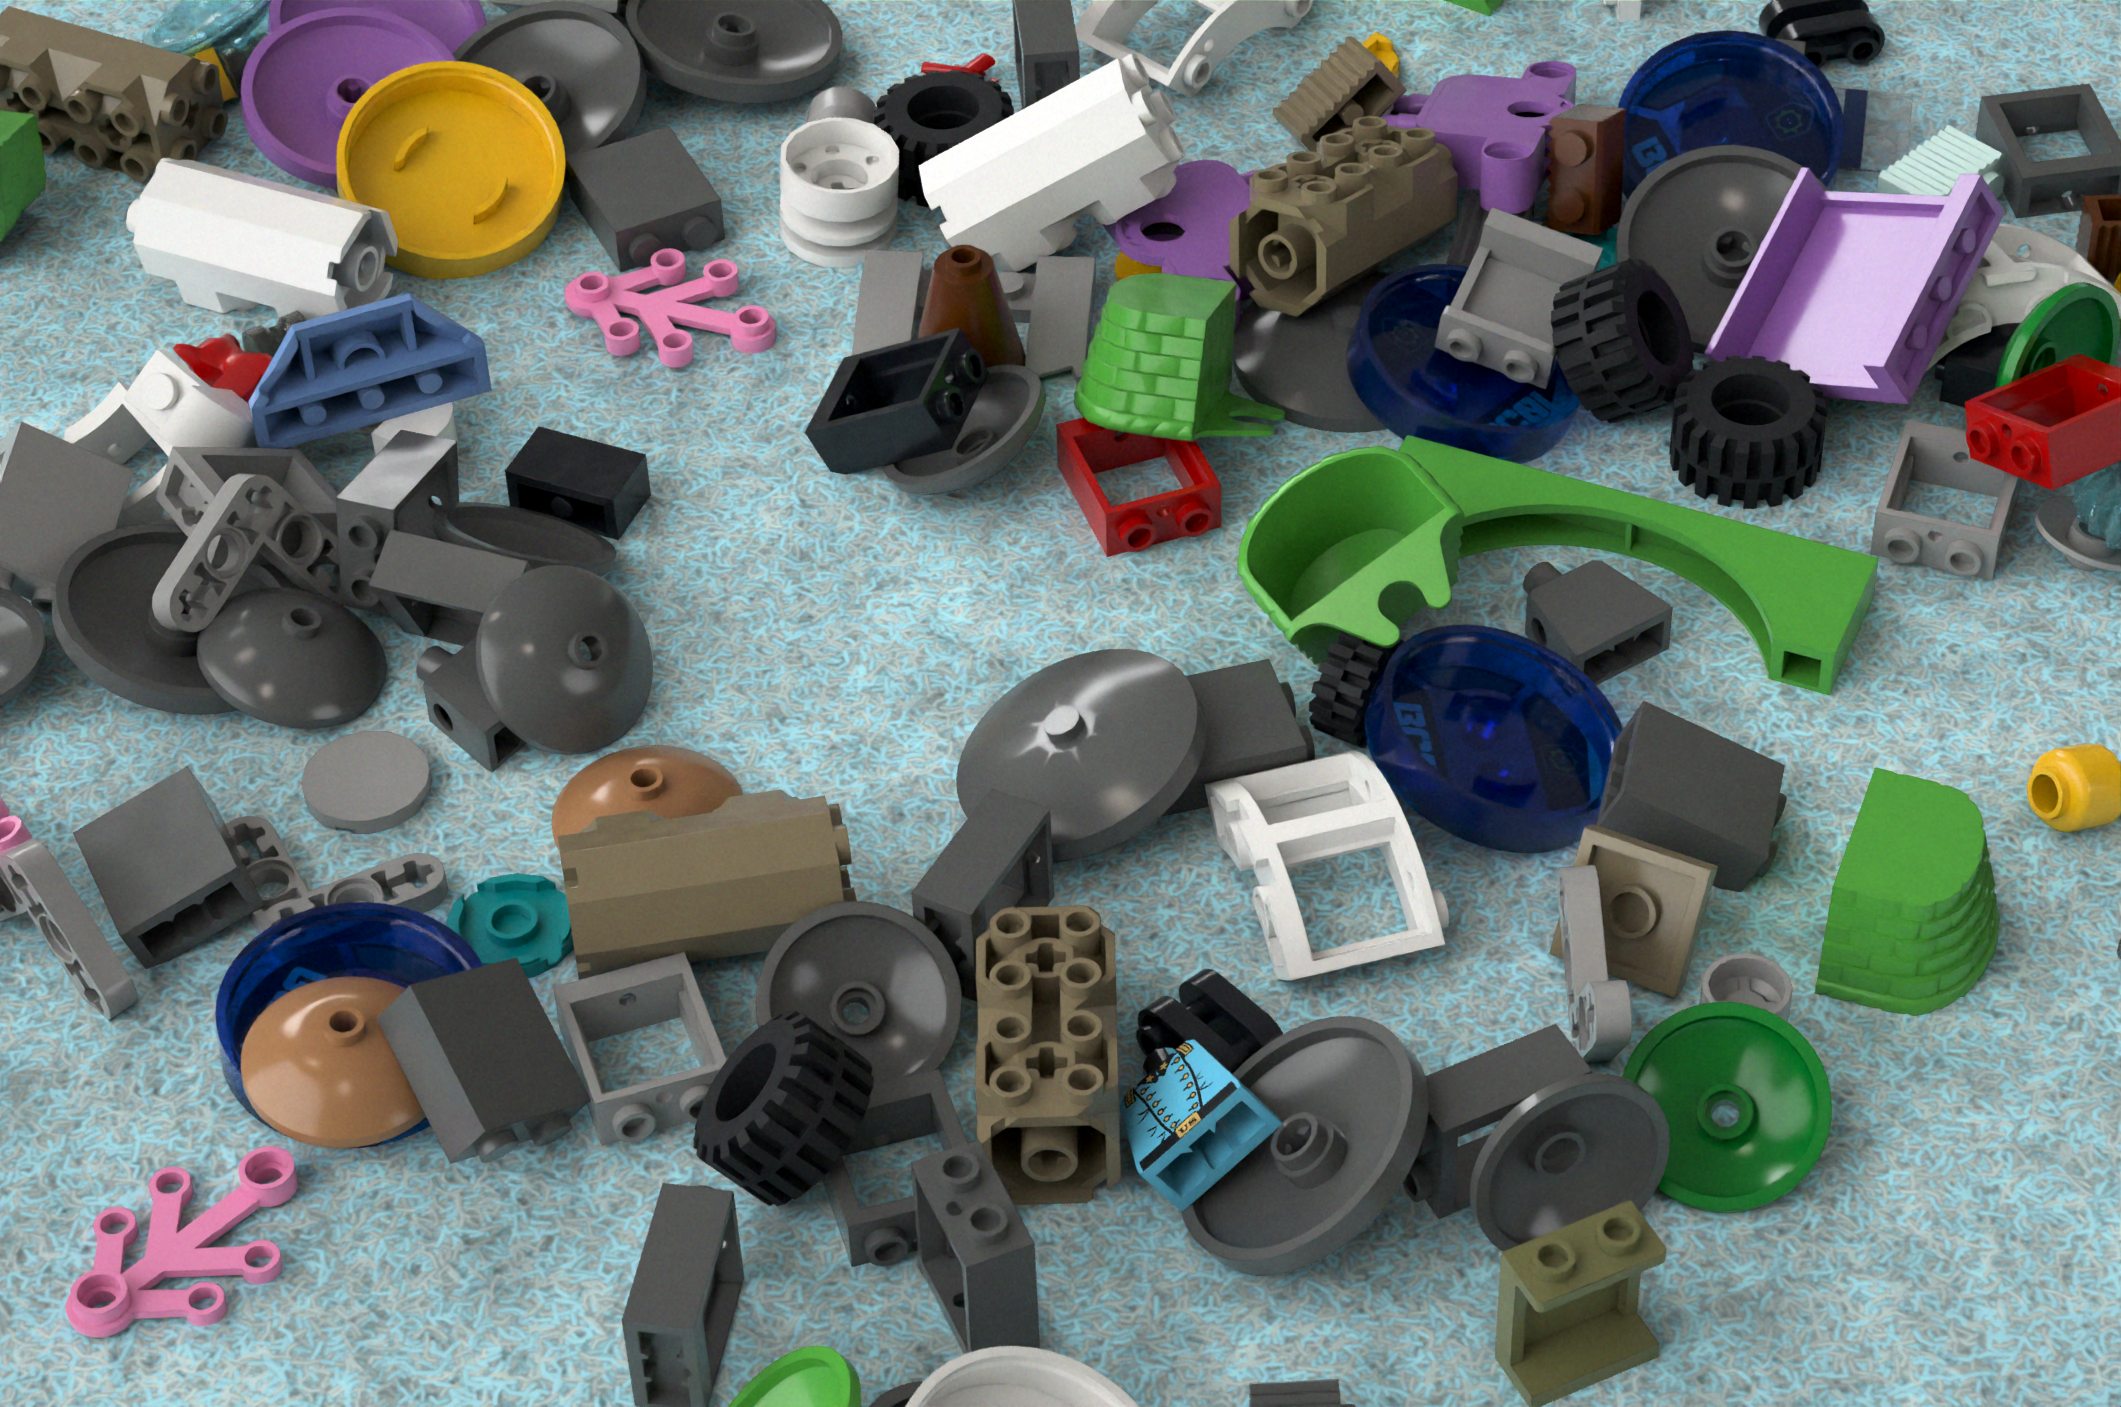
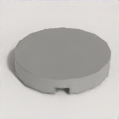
[301,731,432,834]

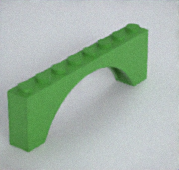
[1398,435,1879,696]

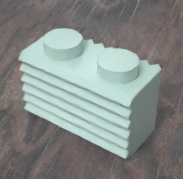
[1877,125,2005,199]

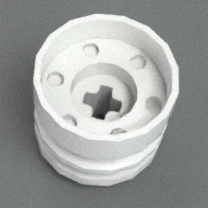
[780,117,899,268]

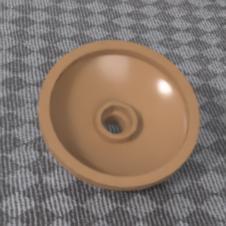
[551,745,743,852]
[241,976,426,1148]

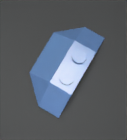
[248,293,492,448]

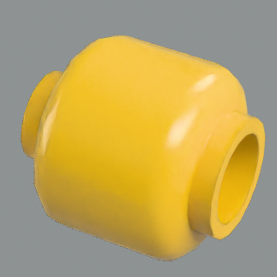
[2027,743,2121,833]

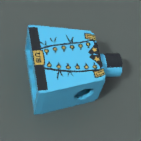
[1119,1039,1283,1212]

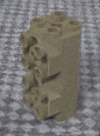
[0,6,228,182]
[1229,116,1458,317]
[557,789,857,980]
[975,905,1121,1205]

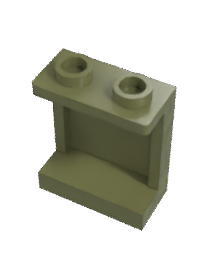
[1495,1200,1667,1407]

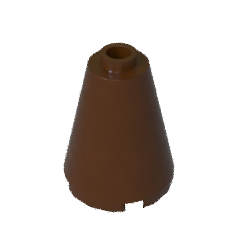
[917,245,1026,368]

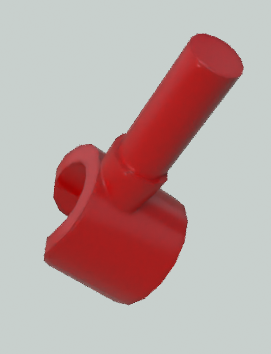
[921,53,999,83]

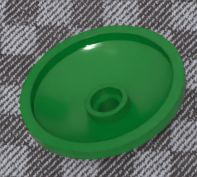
[1995,282,2120,389]
[1622,1002,1832,1213]

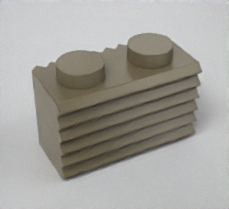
[1273,36,1407,153]

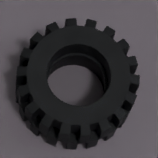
[874,70,1014,208]
[1551,258,1694,423]
[1669,355,1827,509]
[693,1011,874,1206]

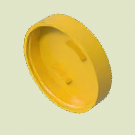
[336,61,566,279]

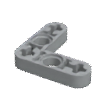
[152,473,341,632]
[225,816,448,960]
[0,839,138,1021]
[1558,865,1632,1063]

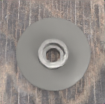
[2034,496,2121,572]

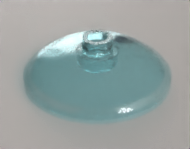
[142,0,271,58]

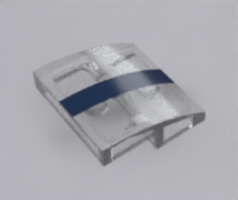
[1800,85,1913,179]

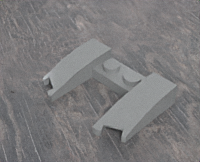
[852,250,1096,383]

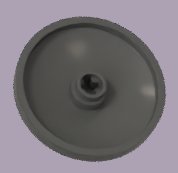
[624,0,842,103]
[453,2,647,183]
[1615,145,1829,354]
[1233,271,1467,433]
[52,524,294,715]
[956,649,1207,863]
[1181,1016,1429,1276]

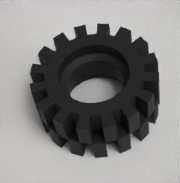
[1309,631,1410,748]

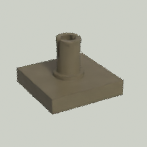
[1549,824,1718,998]

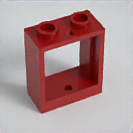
[1965,353,2121,490]
[1056,417,1221,557]

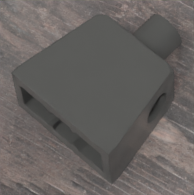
[1523,560,1673,697]
[416,637,527,772]

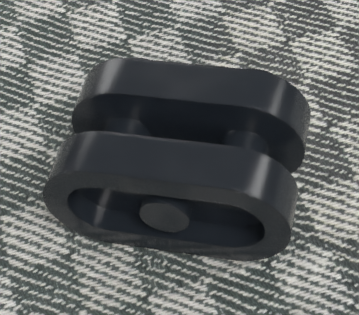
[1758,0,1885,74]
[1136,968,1283,1074]

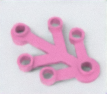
[564,248,777,368]
[66,1146,298,1338]

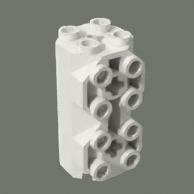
[919,53,1186,273]
[126,158,398,331]

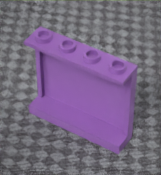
[1704,167,2005,404]

